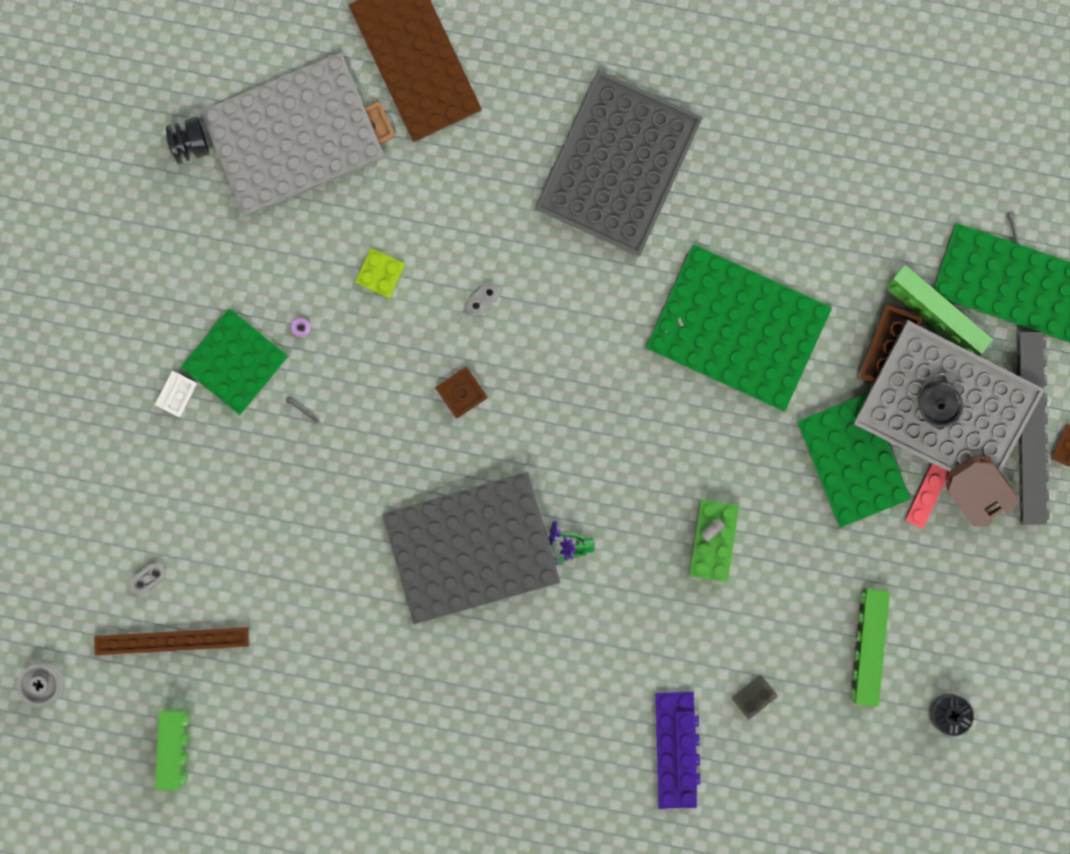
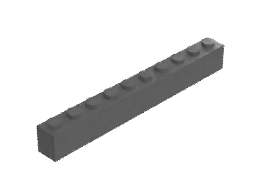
[1016,332,1050,525]

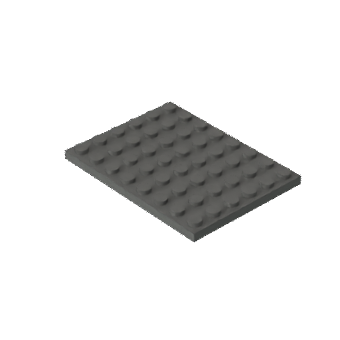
[535,70,703,257]
[382,471,561,624]

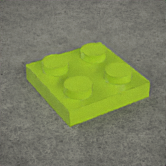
[355,248,406,299]

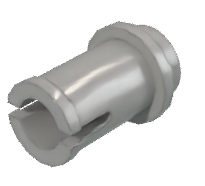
[700,518,725,543]

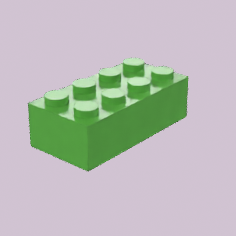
[688,500,739,582]
[155,708,191,791]

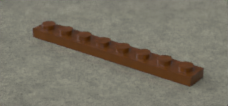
[94,627,249,656]

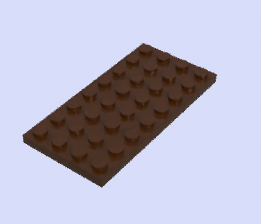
[348,0,482,143]

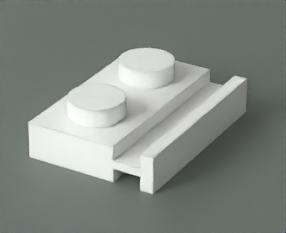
[155,371,198,418]

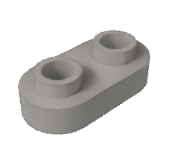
[467,283,499,316]
[130,564,166,594]

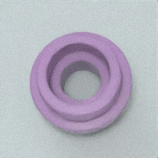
[291,318,310,337]

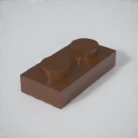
[1050,424,1070,467]

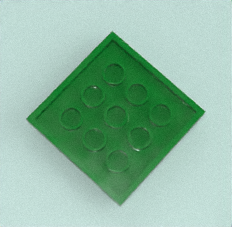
[181,308,289,416]

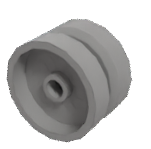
[17,663,65,707]

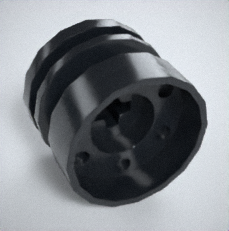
[165,116,210,165]
[928,693,974,736]

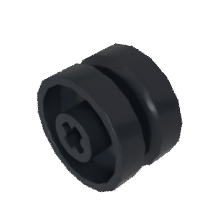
[917,380,964,428]

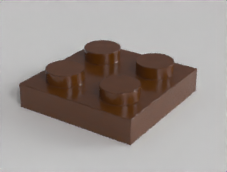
[435,366,488,419]

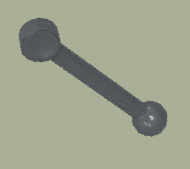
[1007,212,1019,244]
[286,397,320,423]

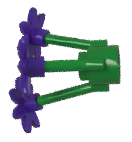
[548,521,595,565]

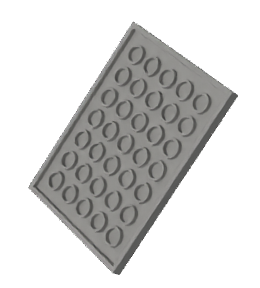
[201,52,385,217]
[853,320,1045,472]

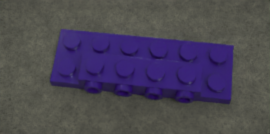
[655,691,701,809]

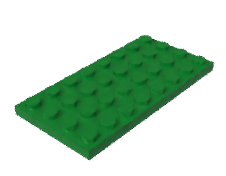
[933,223,1070,343]

